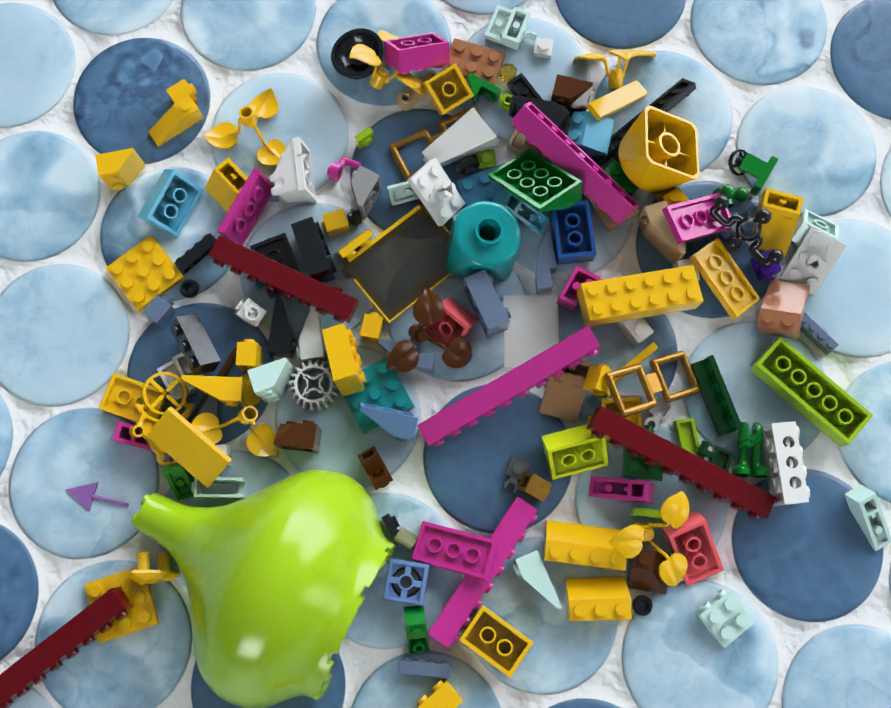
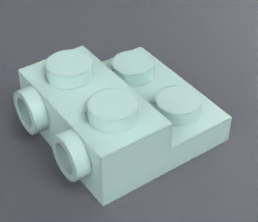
[696,589,755,648]

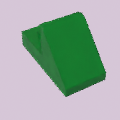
[467,72,501,105]
[163,462,194,500]

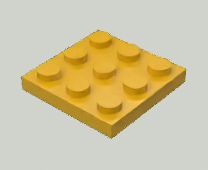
[105,235,185,312]
[84,567,160,644]

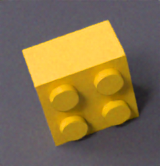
[422,63,474,116]

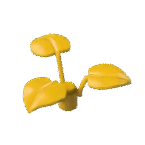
[349,30,424,96]
[573,50,656,89]
[204,88,286,166]
[191,373,279,457]
[608,491,689,587]

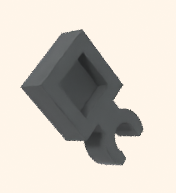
[503,456,531,493]

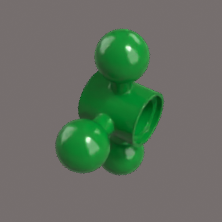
[699,184,749,208]

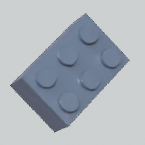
[463,269,511,339]

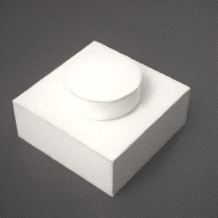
[533,37,554,59]

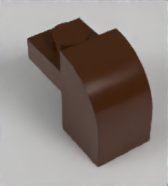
[358,446,393,490]

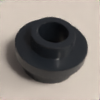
[347,209,362,227]
[180,279,200,298]
[632,595,653,616]

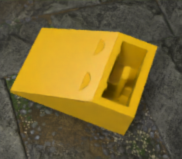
[748,188,804,256]

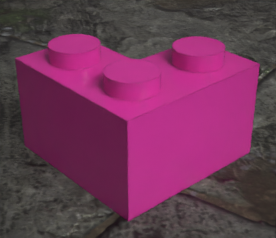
[557,265,604,312]

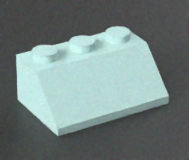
[247,357,296,404]

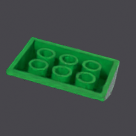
[488,148,582,212]

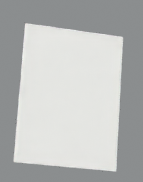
[504,295,559,367]

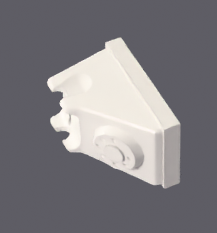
[269,137,317,204]

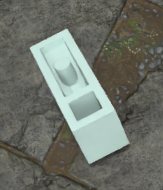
[844,485,891,551]
[513,550,562,609]

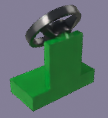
[728,149,778,196]

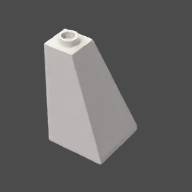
[422,108,501,167]

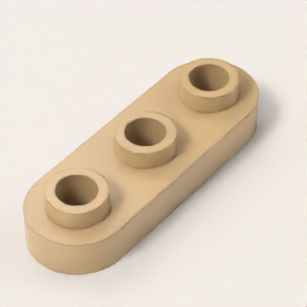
[397,71,440,111]

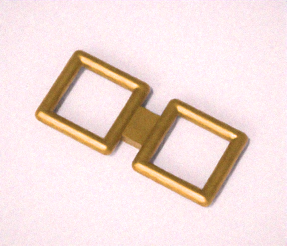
[389,106,482,181]
[604,351,701,418]

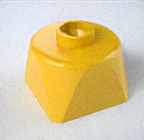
[618,105,700,192]

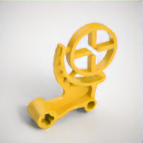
[129,372,195,466]

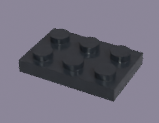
[250,233,301,299]

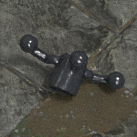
[710,195,784,267]

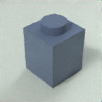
[142,295,177,328]

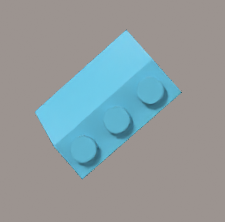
[138,169,203,237]

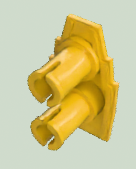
[126,552,180,586]

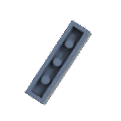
[800,312,839,355]
[398,657,451,678]

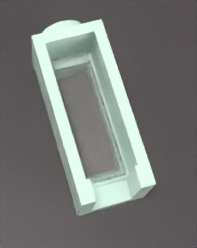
[191,477,247,499]

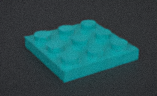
[343,357,415,434]

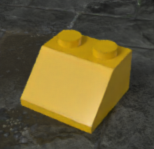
[95,148,145,190]

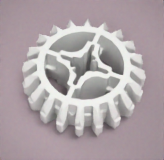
[289,359,339,411]

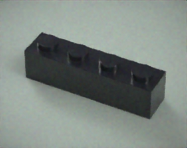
[174,233,216,275]

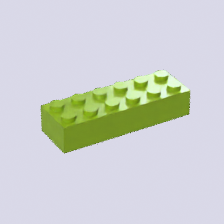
[749,337,873,447]

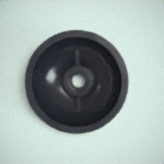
[331,28,383,79]

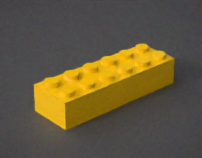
[576,265,704,327]

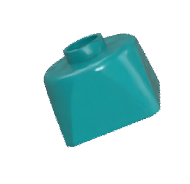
[445,201,521,282]

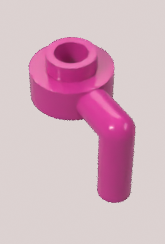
[327,157,362,182]

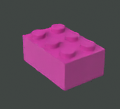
[384,32,450,74]

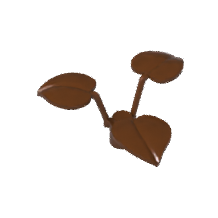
[386,288,472,372]

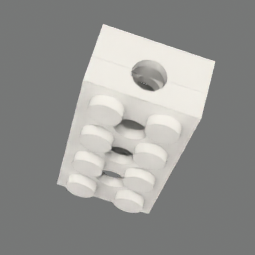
[762,421,810,506]

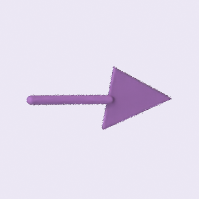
[66,482,129,511]

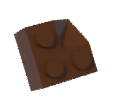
[551,74,593,118]
[274,420,322,453]

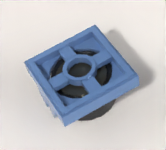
[383,558,430,606]

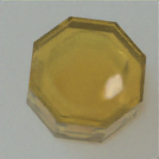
[499,63,517,82]

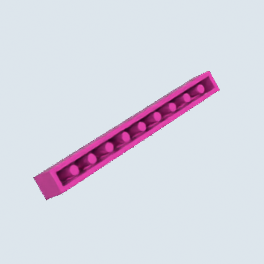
[417,326,601,447]

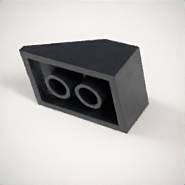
[509,96,569,132]

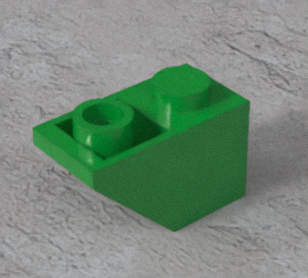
[404,605,430,654]

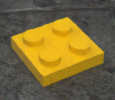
[335,229,373,260]

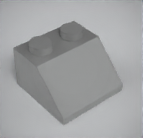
[350,166,383,220]

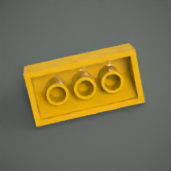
[542,520,626,571]

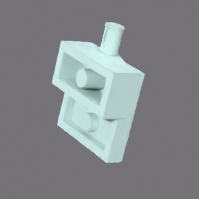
[484,5,537,50]

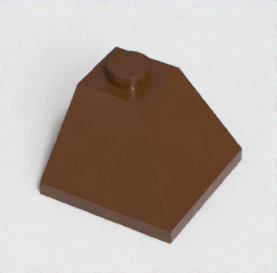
[626,548,671,594]

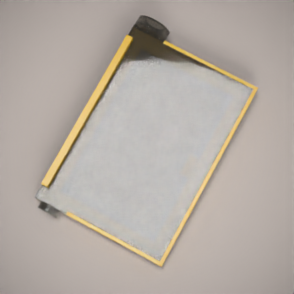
[341,203,452,324]

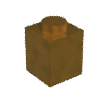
[517,472,552,502]

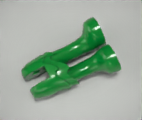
[733,422,771,478]

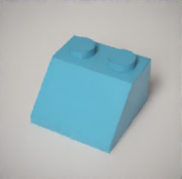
[567,111,615,155]

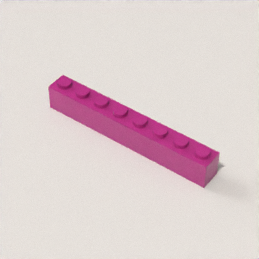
[510,101,640,225]
[428,496,538,648]

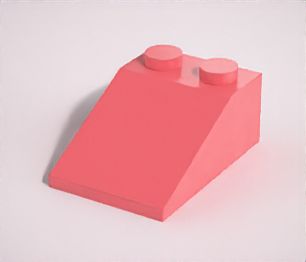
[661,510,724,586]

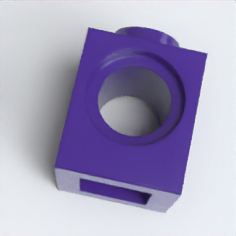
[750,249,782,281]

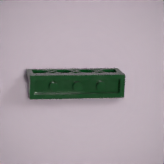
[691,355,743,437]

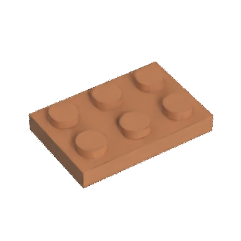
[443,38,505,85]

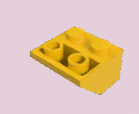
[205,157,248,213]

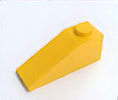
[148,95,204,147]
[181,375,244,407]

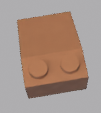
[757,280,810,340]

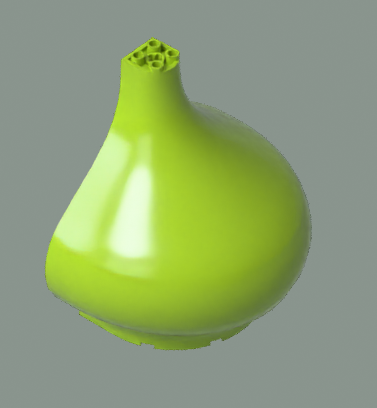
[131,469,397,708]

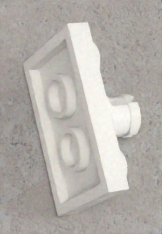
[407,157,465,226]
[780,227,846,295]

